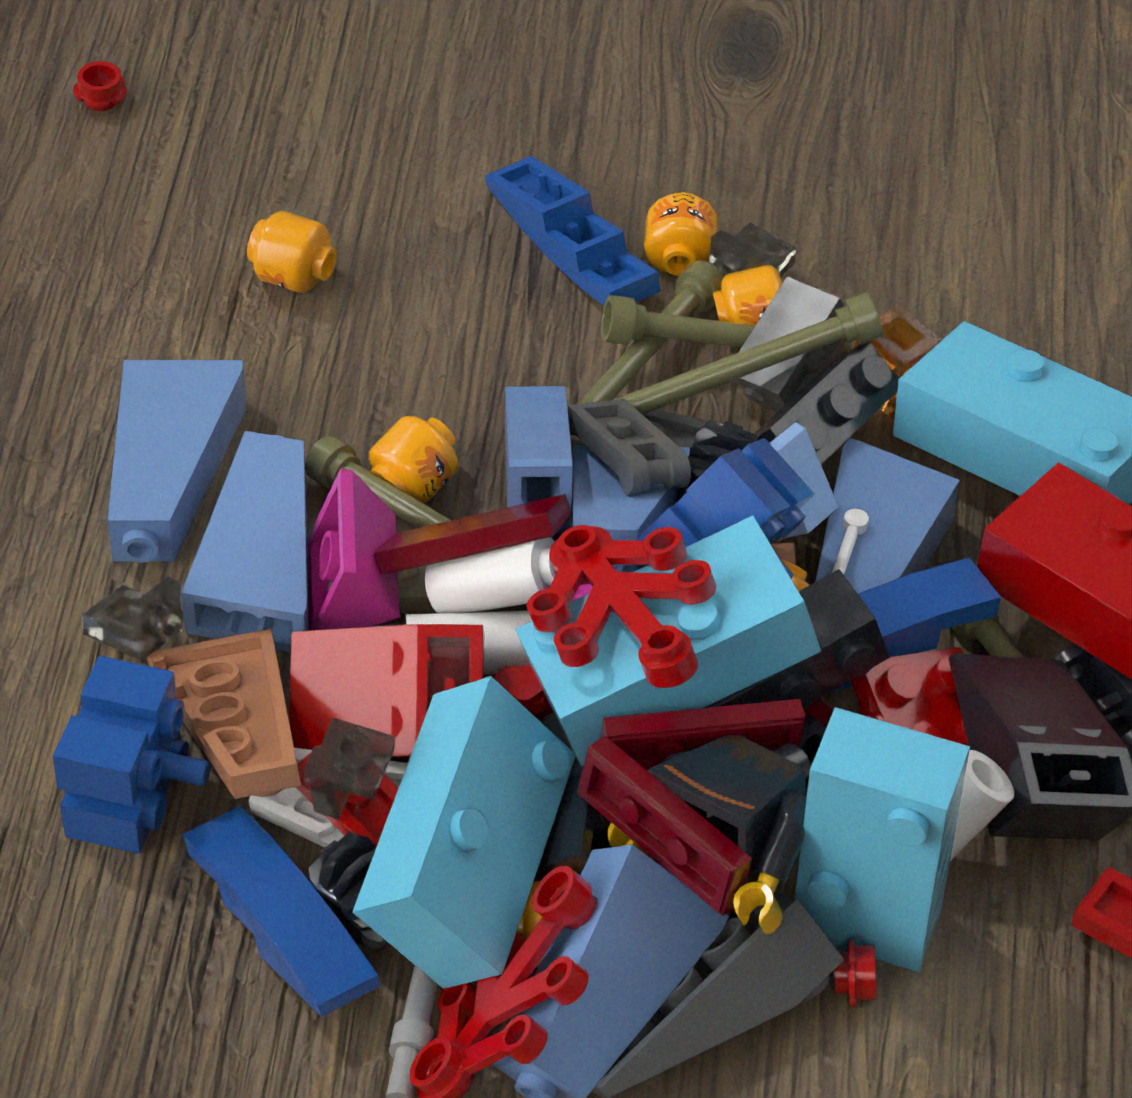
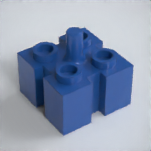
[636,438,815,579]
[53,655,211,854]

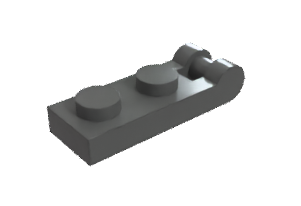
[568,399,691,495]

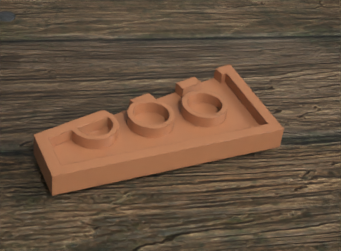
[146,628,301,799]

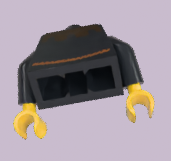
[608,734,811,934]

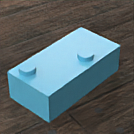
[893,321,1132,504]
[515,515,821,766]
[352,676,576,989]
[795,707,970,972]

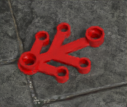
[527,525,717,688]
[410,866,596,1098]

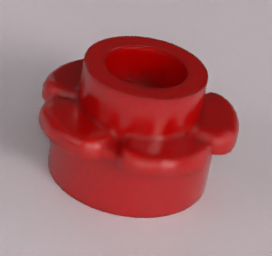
[73,61,127,111]
[834,940,877,1007]

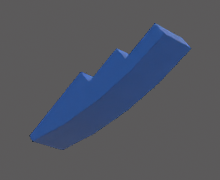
[485,156,661,306]
[830,558,1001,692]
[183,806,381,1017]

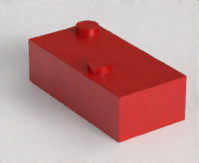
[977,462,1132,679]

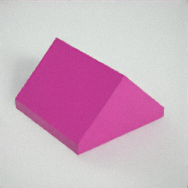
[307,468,400,631]

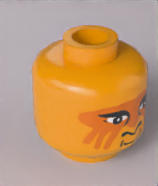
[644,192,719,276]
[247,211,337,294]
[713,265,783,326]
[369,416,458,503]

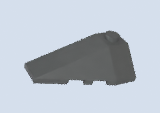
[591,893,844,1098]

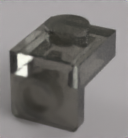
[709,223,796,276]
[82,577,183,661]
[304,718,395,820]

